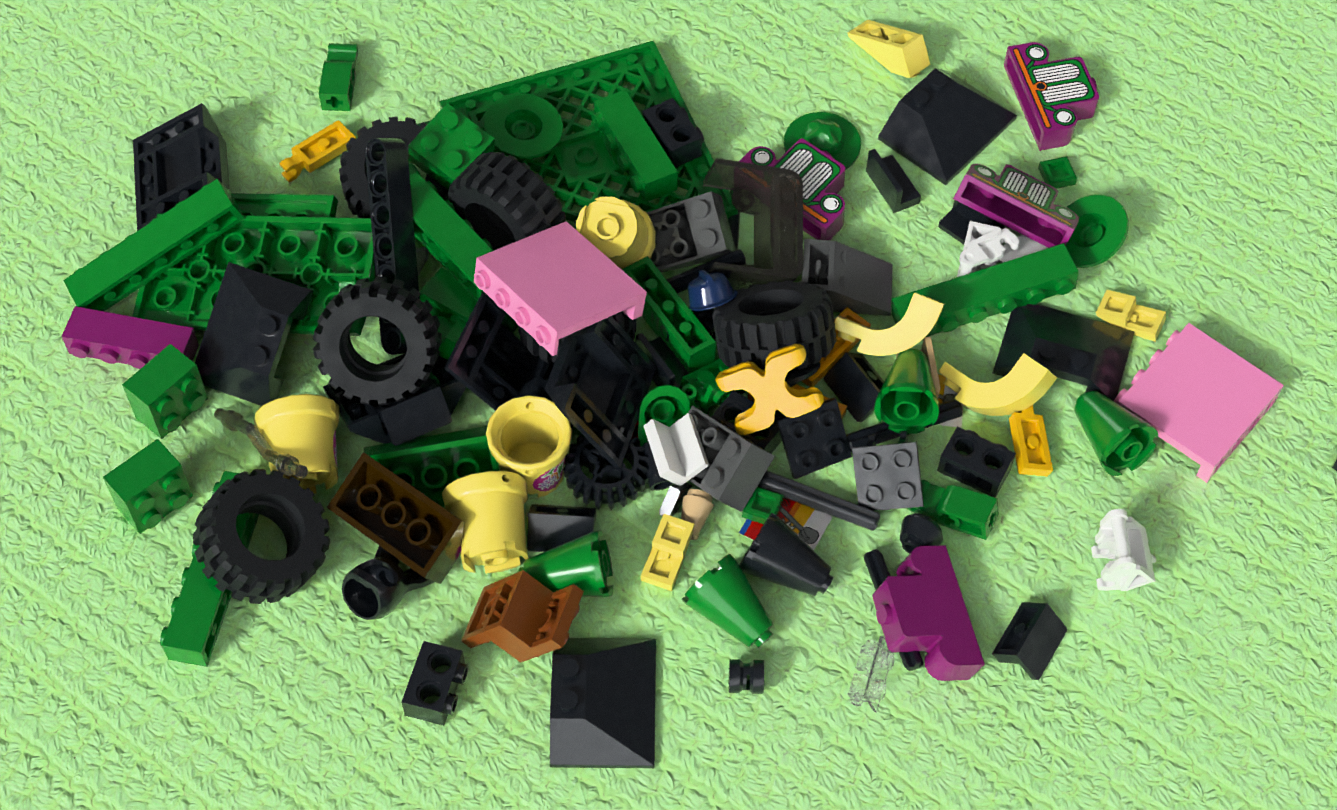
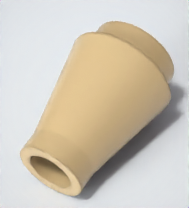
[681,489,714,540]

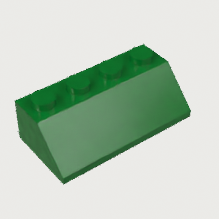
[364,426,499,507]

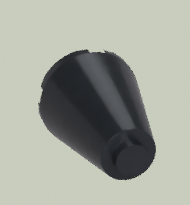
[739,513,834,596]

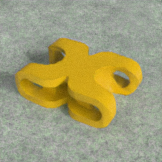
[715,344,825,435]

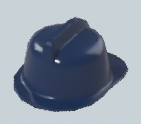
[688,270,738,311]

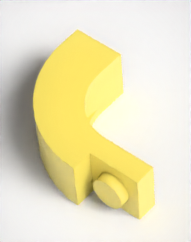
[834,292,945,356]
[938,353,1057,416]

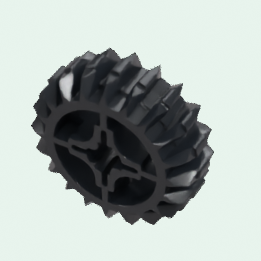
[563,435,649,511]

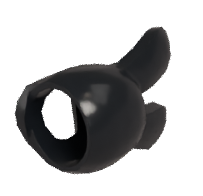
[342,546,434,620]

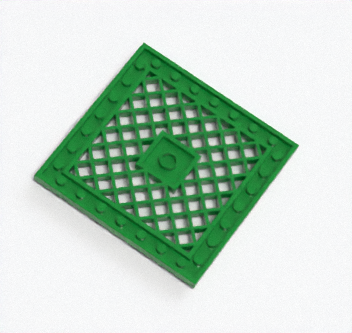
[439,40,738,229]

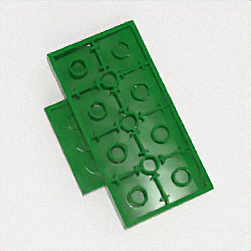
[132,193,376,336]

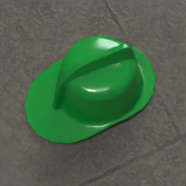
[638,385,690,447]

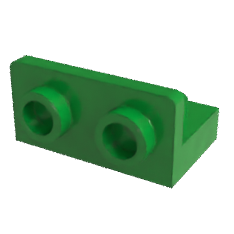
[680,359,746,410]

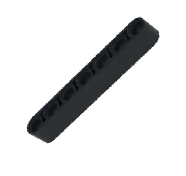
[365,138,420,355]

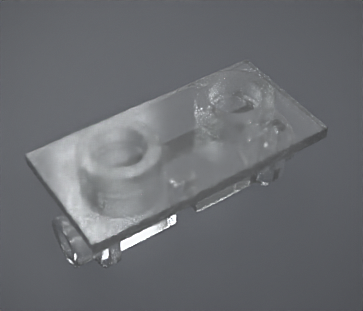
[848,636,895,712]

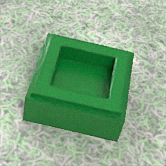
[1038,156,1077,189]
[742,487,784,524]

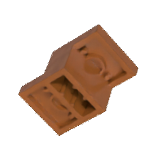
[461,570,584,663]

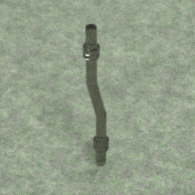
[214,408,308,479]

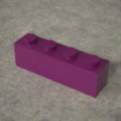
[61,306,199,369]

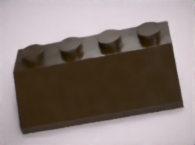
[327,452,465,584]

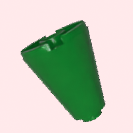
[874,349,939,434]
[1074,391,1158,476]
[519,530,613,597]
[682,554,774,648]

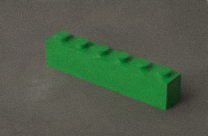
[409,163,493,301]
[63,179,245,311]
[892,243,1079,341]
[160,470,259,667]

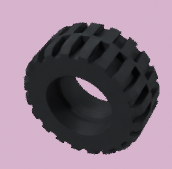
[339,116,448,218]
[448,152,566,251]
[313,277,442,406]
[712,281,836,372]
[193,469,330,604]

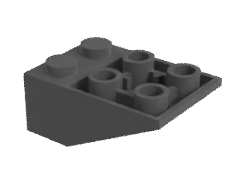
[647,191,736,273]
[801,239,892,316]
[688,406,775,512]

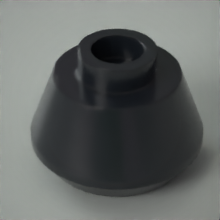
[900,513,943,554]

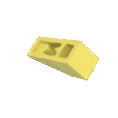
[848,20,931,78]

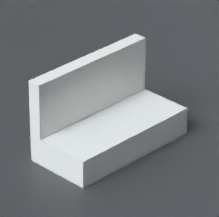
[644,413,709,486]

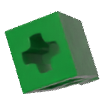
[319,43,358,111]
[907,480,999,540]

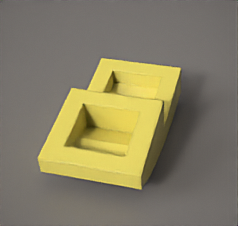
[1096,290,1166,342]
[641,514,695,591]

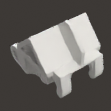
[957,221,1020,277]
[1091,509,1156,591]

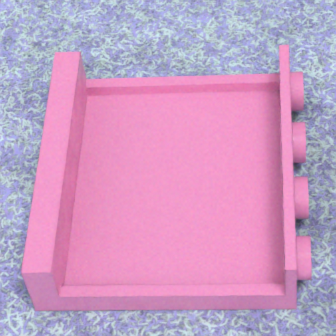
[474,221,647,356]
[1114,323,1284,483]

